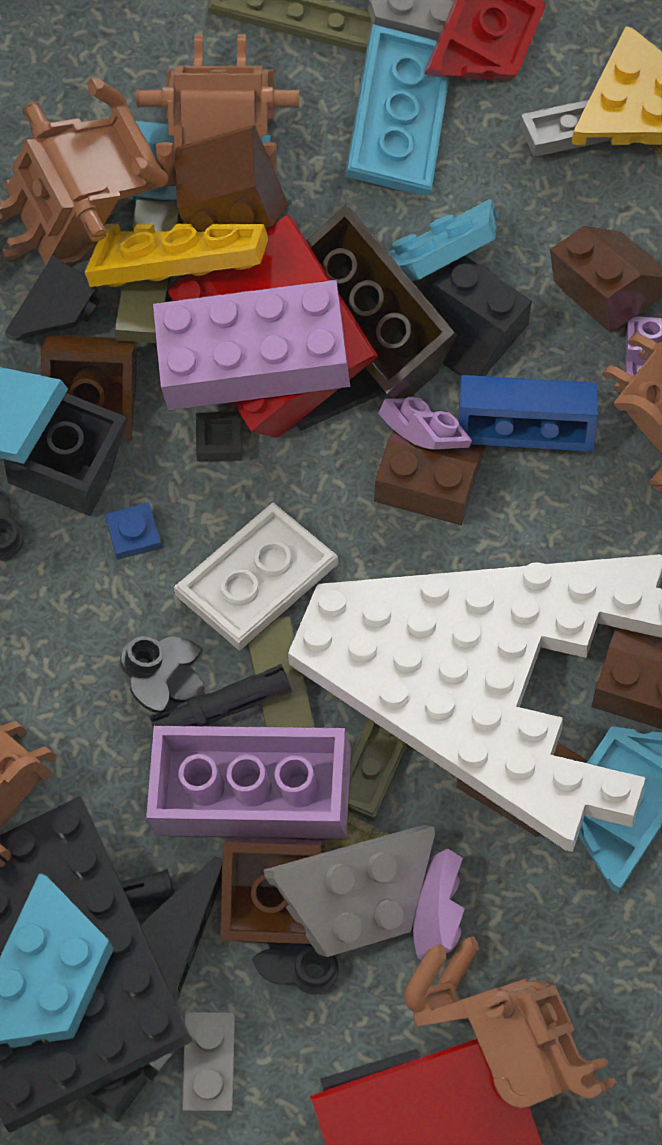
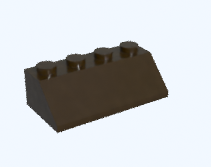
[306,204,457,399]

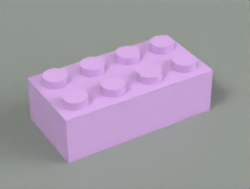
[153,280,350,410]
[146,726,351,839]

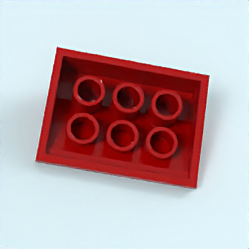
[167,215,378,438]
[310,1039,542,1145]

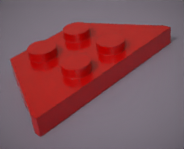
[424,0,546,81]

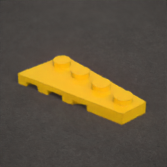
[85,224,269,287]

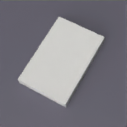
[174,502,338,651]

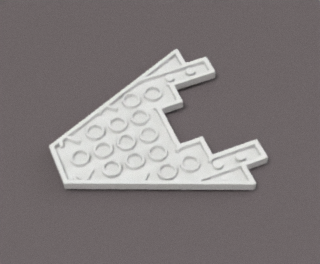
[288,555,662,852]

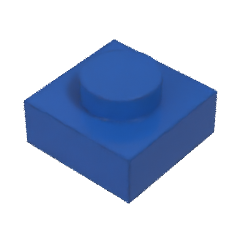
[105,502,161,560]

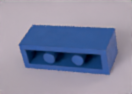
[458,375,598,451]

